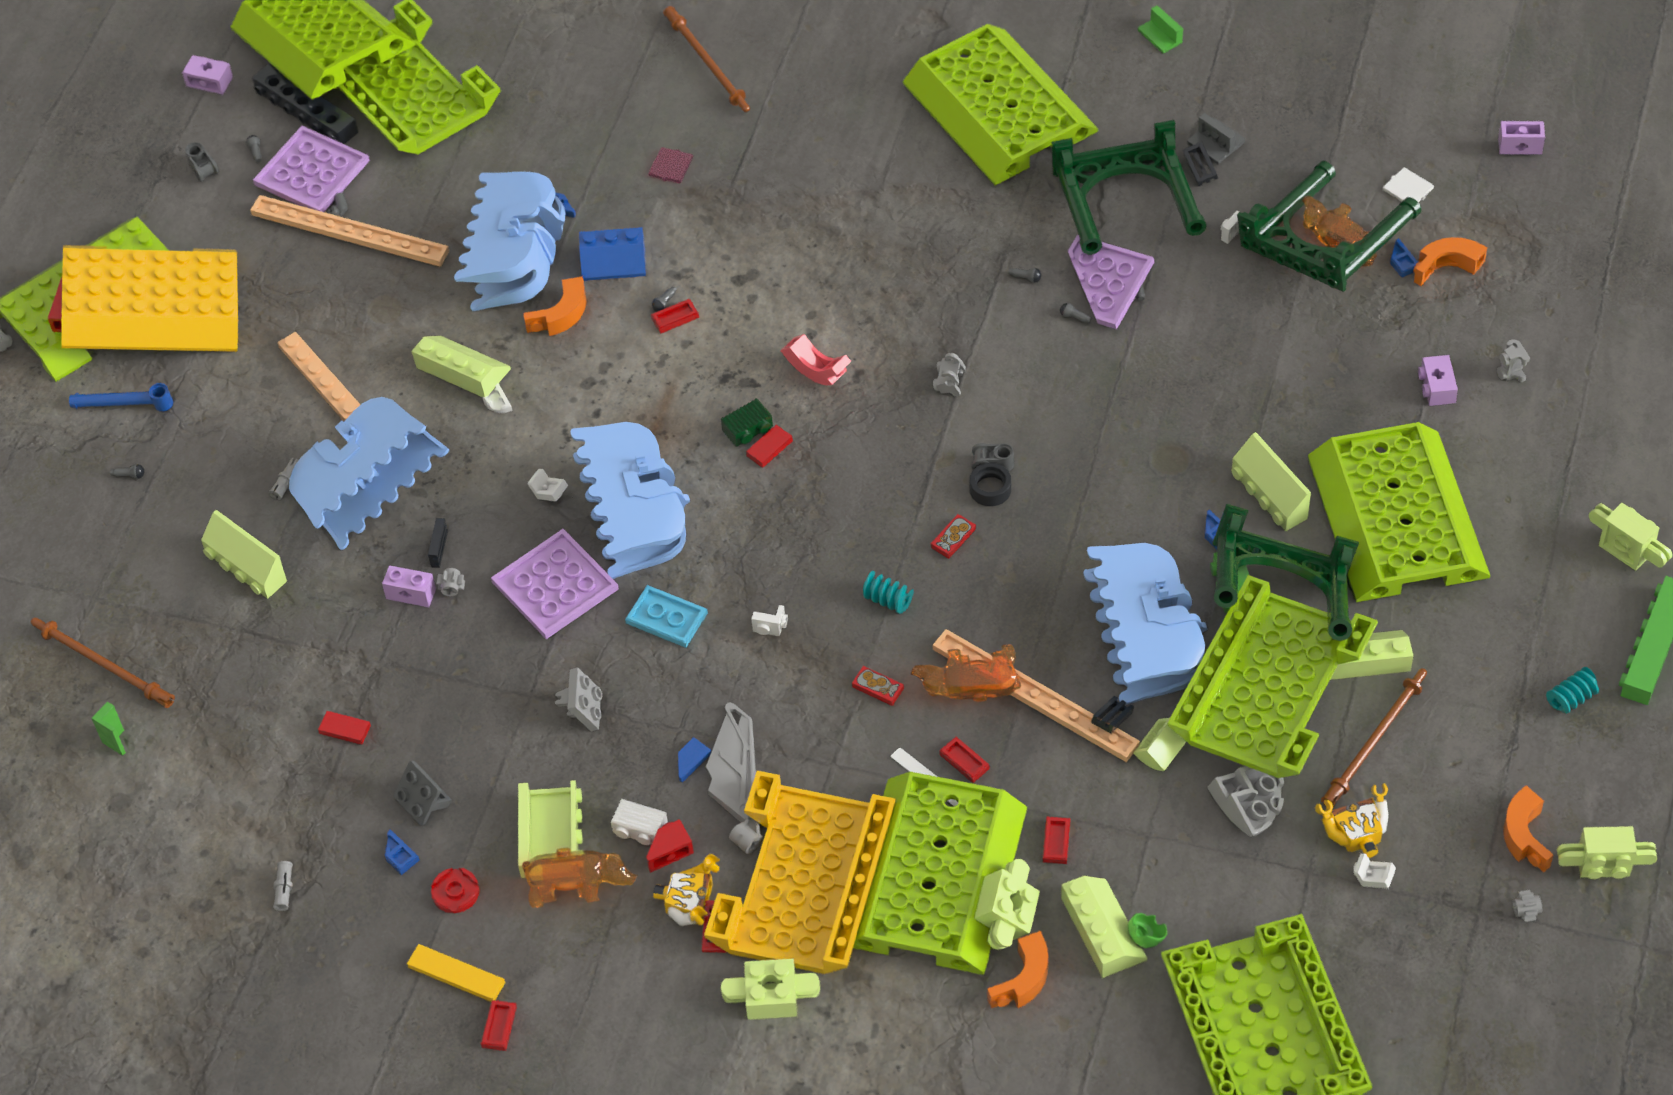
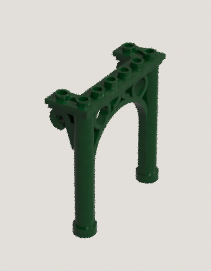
[1051,120,1207,255]
[1237,161,1422,292]
[1212,504,1359,641]

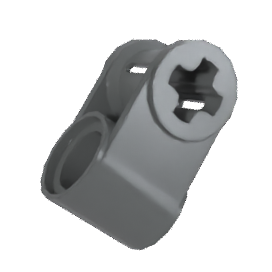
[185,142,219,182]
[971,443,1015,471]

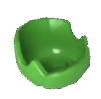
[1127,913,1167,948]

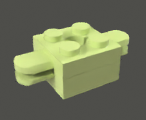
[1589,503,1672,571]
[1557,826,1657,879]
[974,859,1040,950]
[721,959,820,1020]

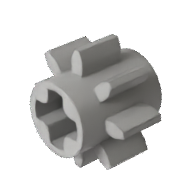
[436,568,465,596]
[1513,890,1542,922]

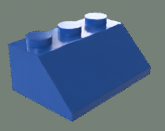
[579,227,646,281]

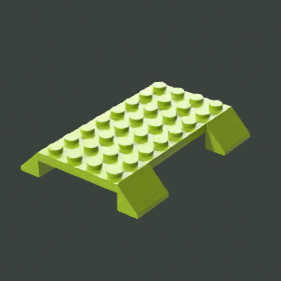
[338,0,501,154]
[0,217,169,382]
[1167,575,1378,778]

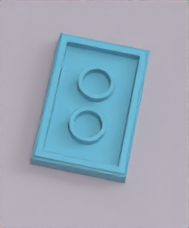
[625,585,708,648]

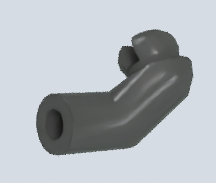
[328,193,348,217]

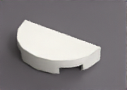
[482,383,512,413]

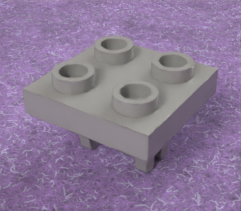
[555,667,602,731]

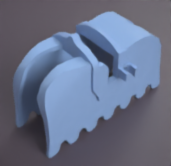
[454,172,565,311]
[289,397,449,550]
[570,422,690,579]
[1083,543,1207,705]

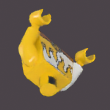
[1315,783,1388,858]
[653,854,720,926]

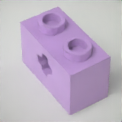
[182,55,233,94]
[1498,121,1545,154]
[1418,355,1458,406]
[382,566,436,607]

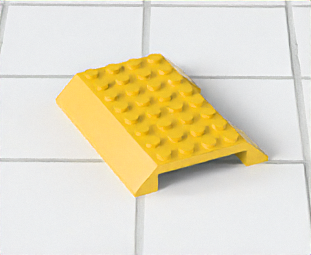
[62,245,238,352]
[704,771,896,974]

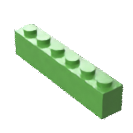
[1619,576,1673,705]

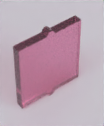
[648,147,694,184]

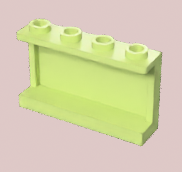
[518,780,583,878]

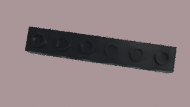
[252,63,359,144]

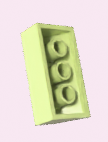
[412,336,511,397]
[1231,432,1311,531]
[201,510,287,599]
[1330,630,1413,680]
[1061,876,1147,978]

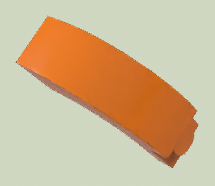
[1413,237,1487,286]
[523,276,586,336]
[1504,785,1553,872]
[987,931,1048,1008]

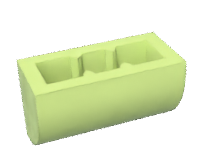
[1133,718,1186,771]

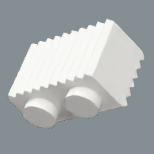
[611,799,668,845]

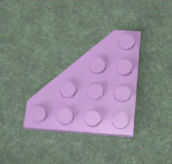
[1068,235,1154,329]

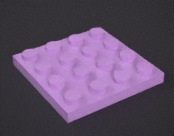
[253,126,369,212]
[491,529,619,639]

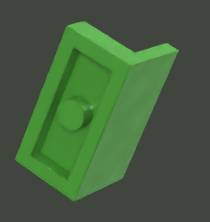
[1138,5,1183,54]
[92,702,126,756]

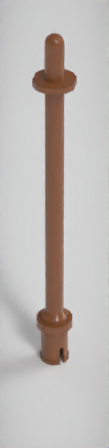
[663,6,750,112]
[31,618,175,708]
[1321,668,1427,808]

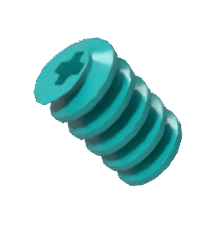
[863,570,914,614]
[1546,667,1599,714]

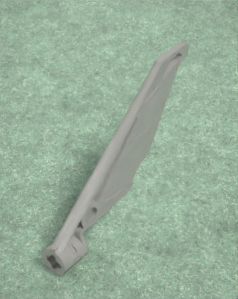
[706,702,763,854]

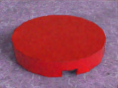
[431,868,480,914]

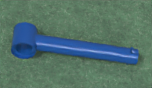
[69,383,173,412]

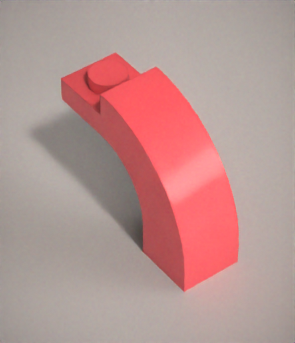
[780,334,851,385]

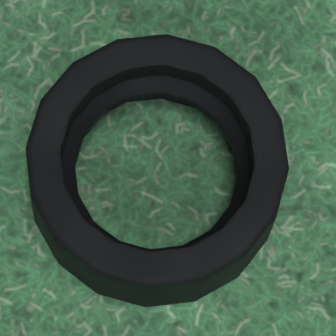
[969,463,1011,506]

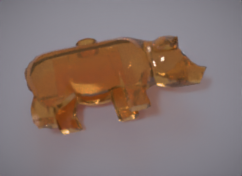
[1302,196,1388,267]
[911,644,1021,702]
[522,848,638,908]

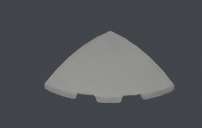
[1207,766,1284,837]

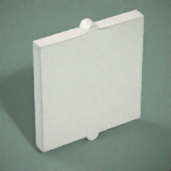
[1383,167,1434,202]

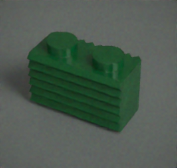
[721,398,773,447]

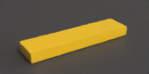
[407,944,505,1002]

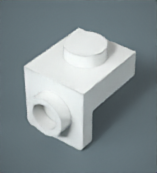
[1221,211,1239,244]
[528,469,568,501]
[752,605,788,636]
[1354,853,1396,888]

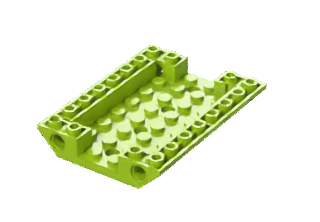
[231,0,415,99]
[903,24,1098,186]
[1308,422,1491,602]
[853,771,1027,975]
[1161,914,1372,1095]

